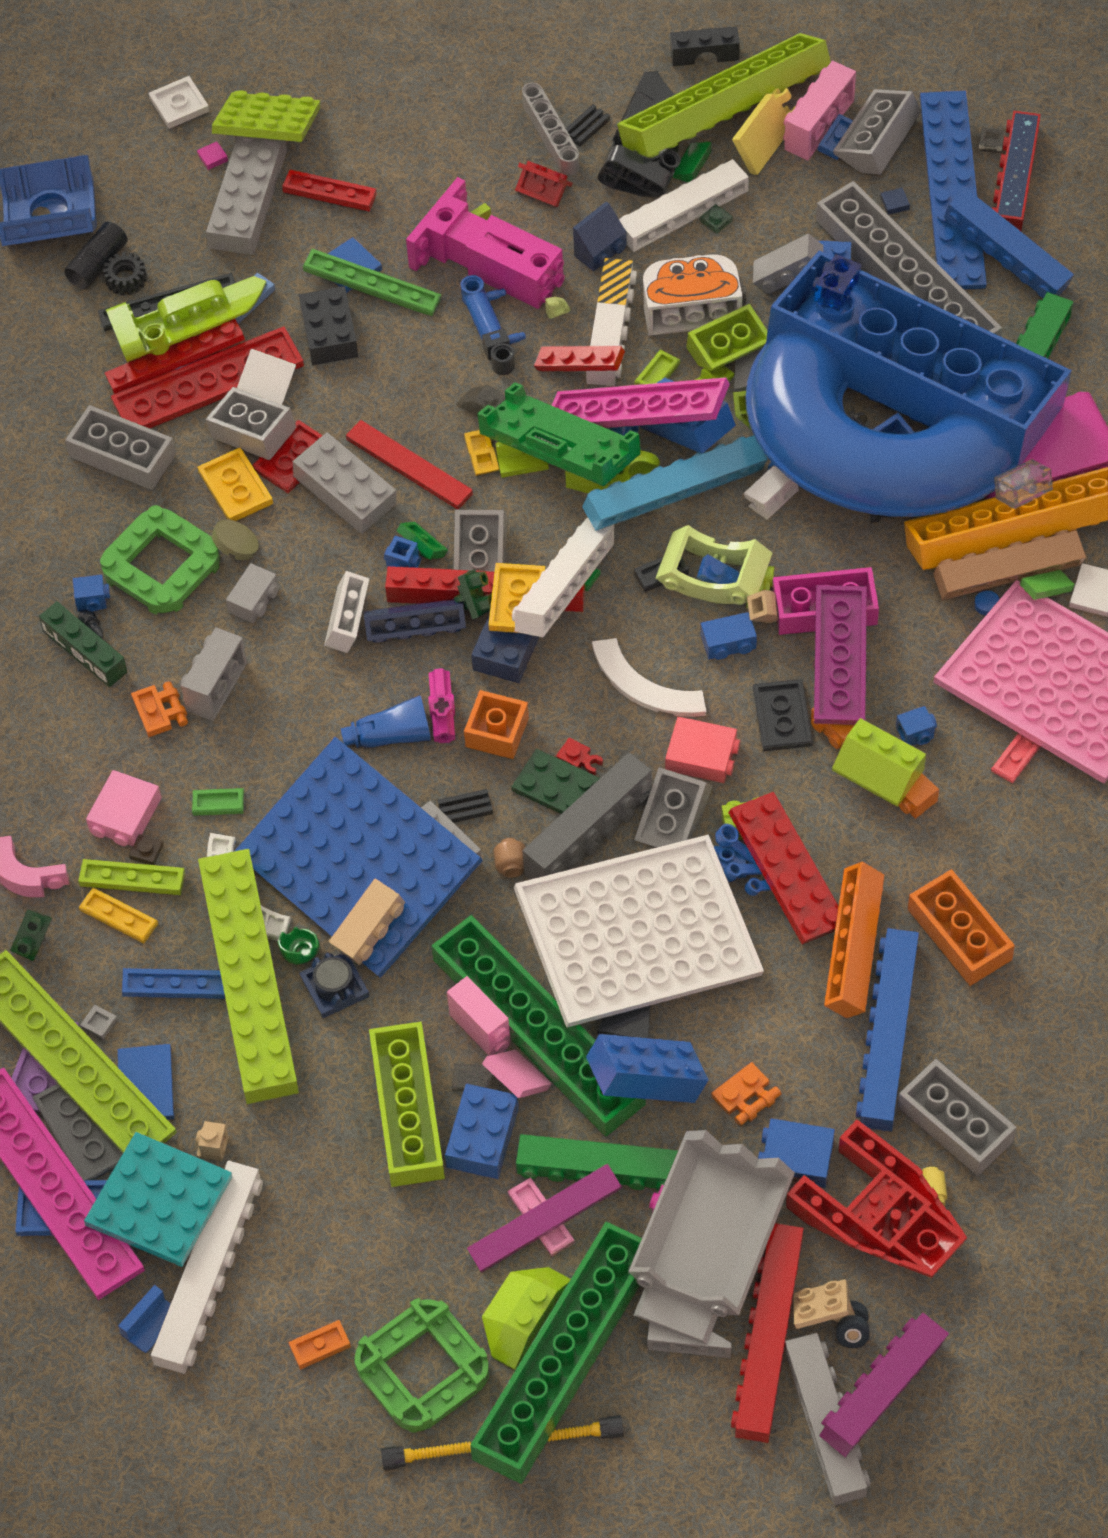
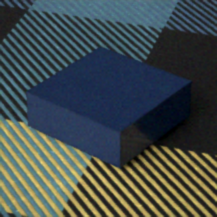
[880,188,910,215]

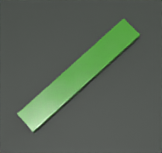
[303,248,441,316]

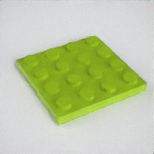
[212,90,320,142]

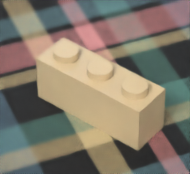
[329,879,406,966]

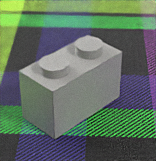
[226,563,279,623]

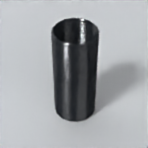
[64,221,128,289]

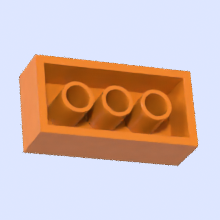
[908,869,1015,986]

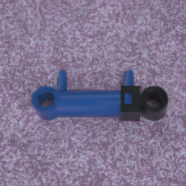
[461,275,526,375]

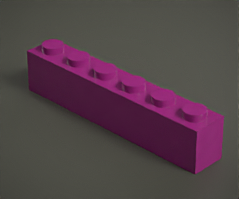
[819,1313,949,1458]

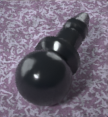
[77,609,104,639]

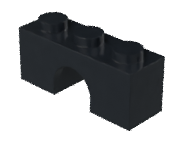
[670,26,740,67]

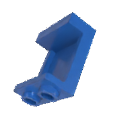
[758,1118,835,1188]

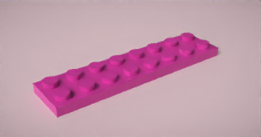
[551,378,730,428]

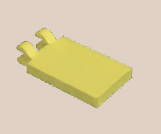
[732,88,796,175]

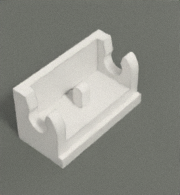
[744,465,799,520]

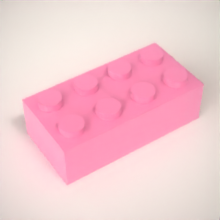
[783,61,856,160]

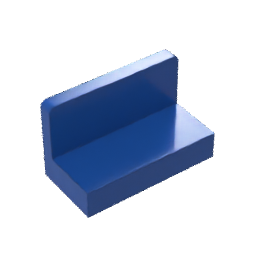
[118,1285,171,1353]

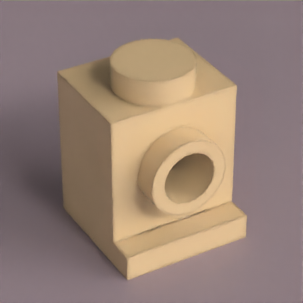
[196,1121,229,1161]

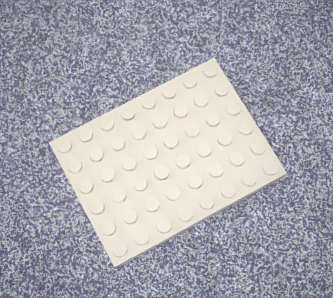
[514,835,764,1027]

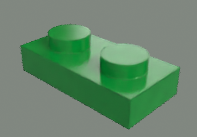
[397,522,448,560]

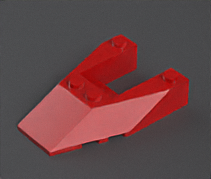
[786,1119,967,1278]

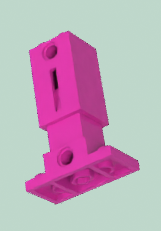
[406,177,565,309]

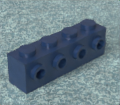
[363,599,466,643]

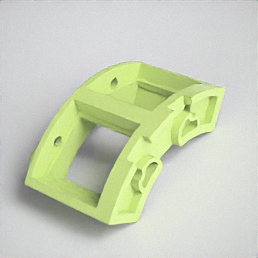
[656,525,772,605]

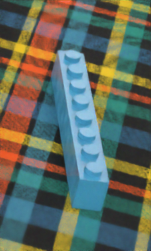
[582,435,768,531]

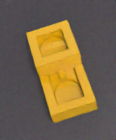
[464,430,499,476]

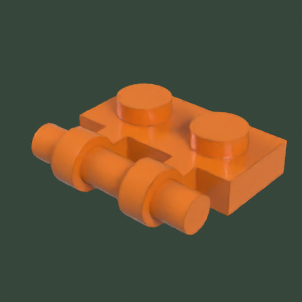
[131,681,188,738]
[711,1062,782,1126]

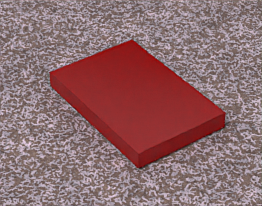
[252,420,323,494]

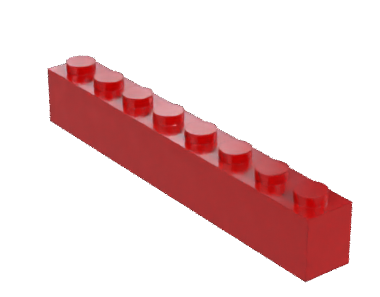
[385,566,585,612]
[731,1223,803,1443]

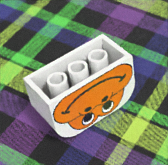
[643,255,742,336]

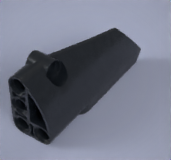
[597,71,680,197]

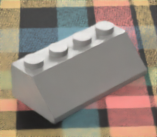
[833,89,921,175]

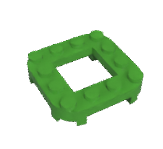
[100,505,220,614]
[355,1298,489,1433]

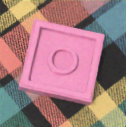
[482,1049,552,1098]

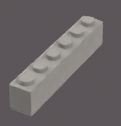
[785,1333,870,1505]

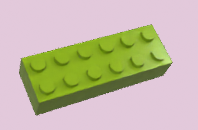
[369,1021,445,1187]

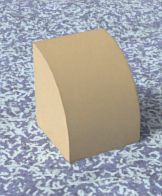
[747,590,778,623]

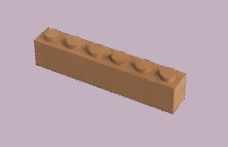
[933,530,1086,601]

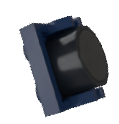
[299,952,370,1019]

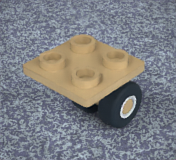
[794,1279,870,1348]

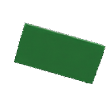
[673,141,712,183]

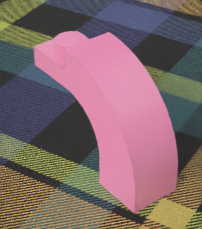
[0,836,69,897]

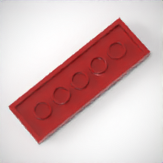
[728,792,839,945]

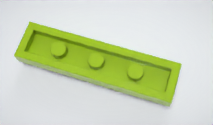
[78,859,185,895]

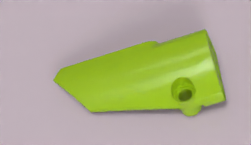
[106,276,267,362]

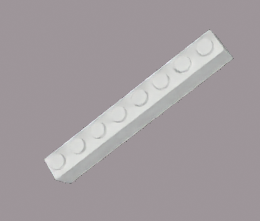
[512,518,614,637]
[151,1161,263,1374]

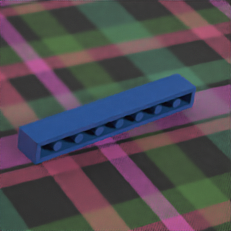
[856,928,919,1132]

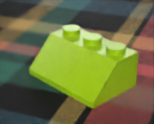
[686,304,768,371]
[832,718,926,807]

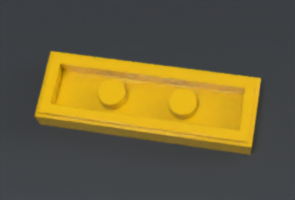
[79,888,158,944]

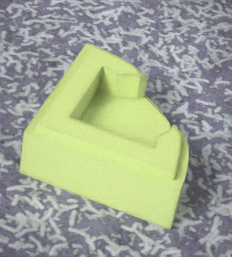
[545,297,570,319]

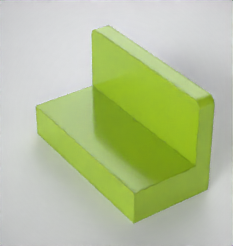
[496,442,549,478]

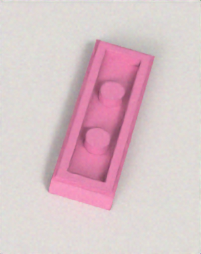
[508,1177,575,1257]

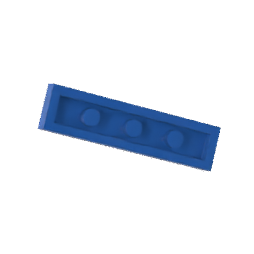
[122,968,226,999]

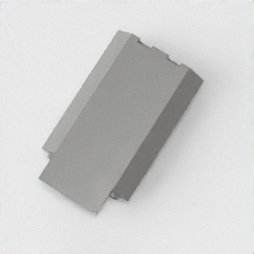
[628,1130,795,1344]

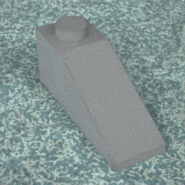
[647,1322,731,1358]

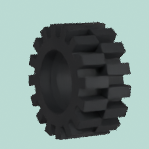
[103,252,147,296]

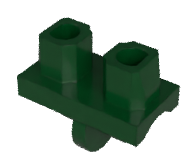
[454,569,492,619]
[10,908,53,961]

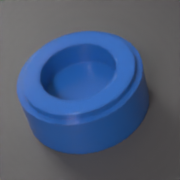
[974,591,1000,616]

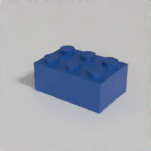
[445,1084,519,1179]

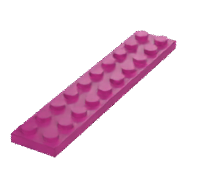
[0,1067,145,1300]

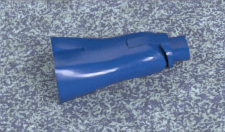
[341,695,431,748]

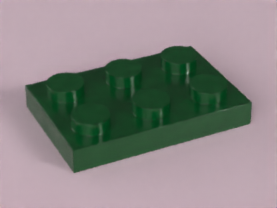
[511,748,600,814]

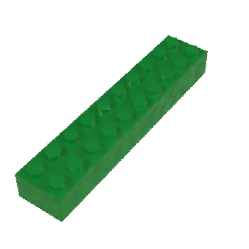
[431,915,646,1137]
[470,1222,642,1484]

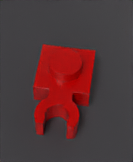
[556,737,603,775]

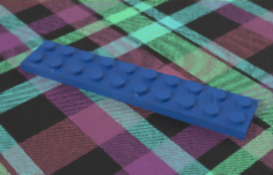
[920,91,986,290]

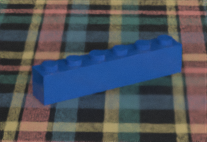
[944,188,1074,298]

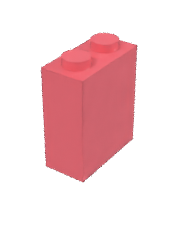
[665,717,740,783]

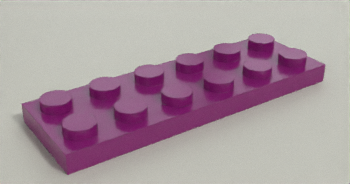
[814,585,867,725]

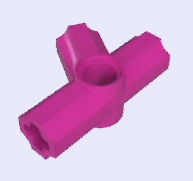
[428,668,455,743]

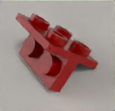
[515,161,573,207]

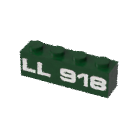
[39,601,128,688]

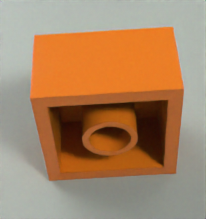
[464,690,529,759]

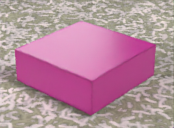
[197,141,228,170]

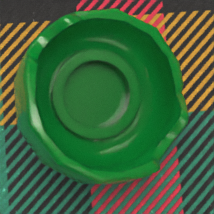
[277,927,320,965]

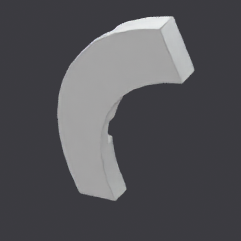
[592,638,706,717]
[207,833,291,941]

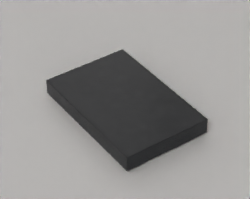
[752,679,813,752]

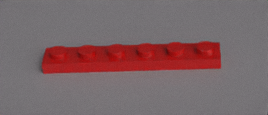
[104,318,245,394]

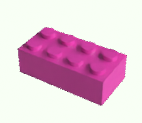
[773,567,879,635]

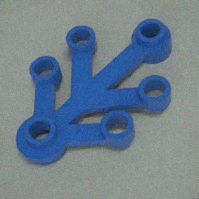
[715,824,772,896]

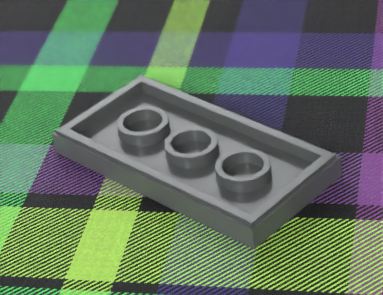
[32,1084,123,1181]

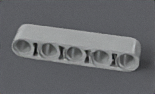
[522,83,579,176]

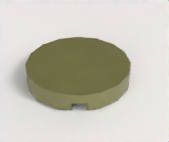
[212,520,259,560]

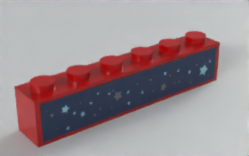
[992,111,1041,232]

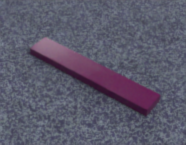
[467,1163,622,1273]

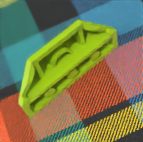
[482,1267,571,1370]

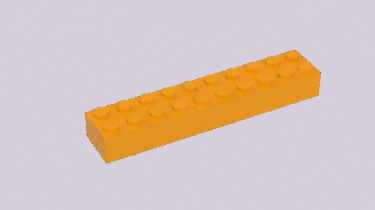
[904,467,1108,570]

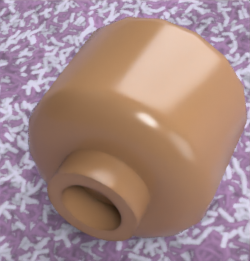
[493,838,526,878]

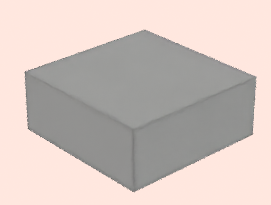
[80,1005,117,1040]

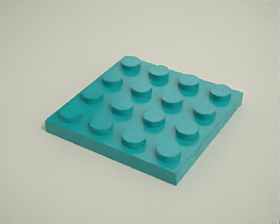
[84,1132,233,1267]

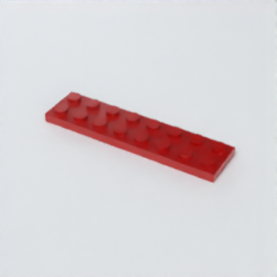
[111,326,304,429]

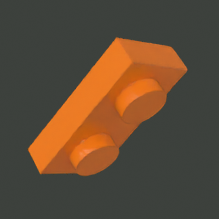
[288,1320,351,1370]

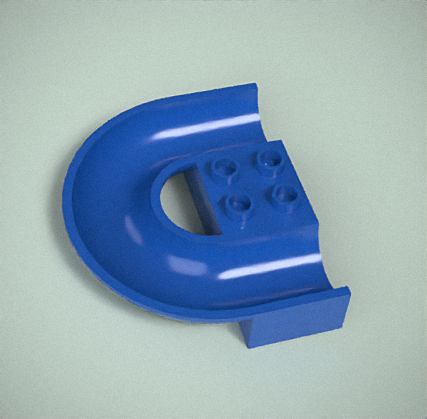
[746,250,1072,517]

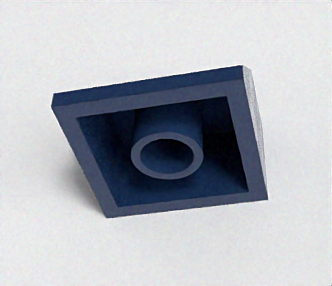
[573,202,627,271]

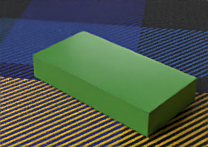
[1020,570,1075,600]
[192,788,244,816]

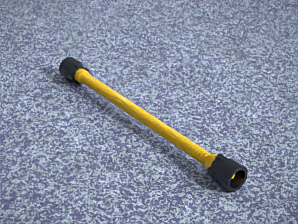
[381,1415,624,1471]

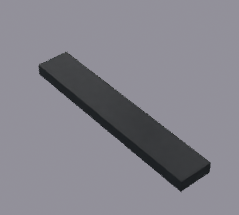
[97,273,236,332]

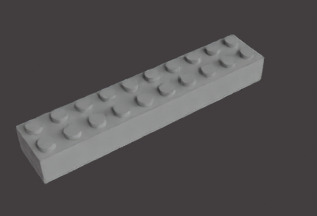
[816,181,1002,336]

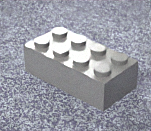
[65,405,176,490]
[293,432,396,534]
[898,1059,1016,1176]

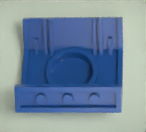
[0,154,97,246]

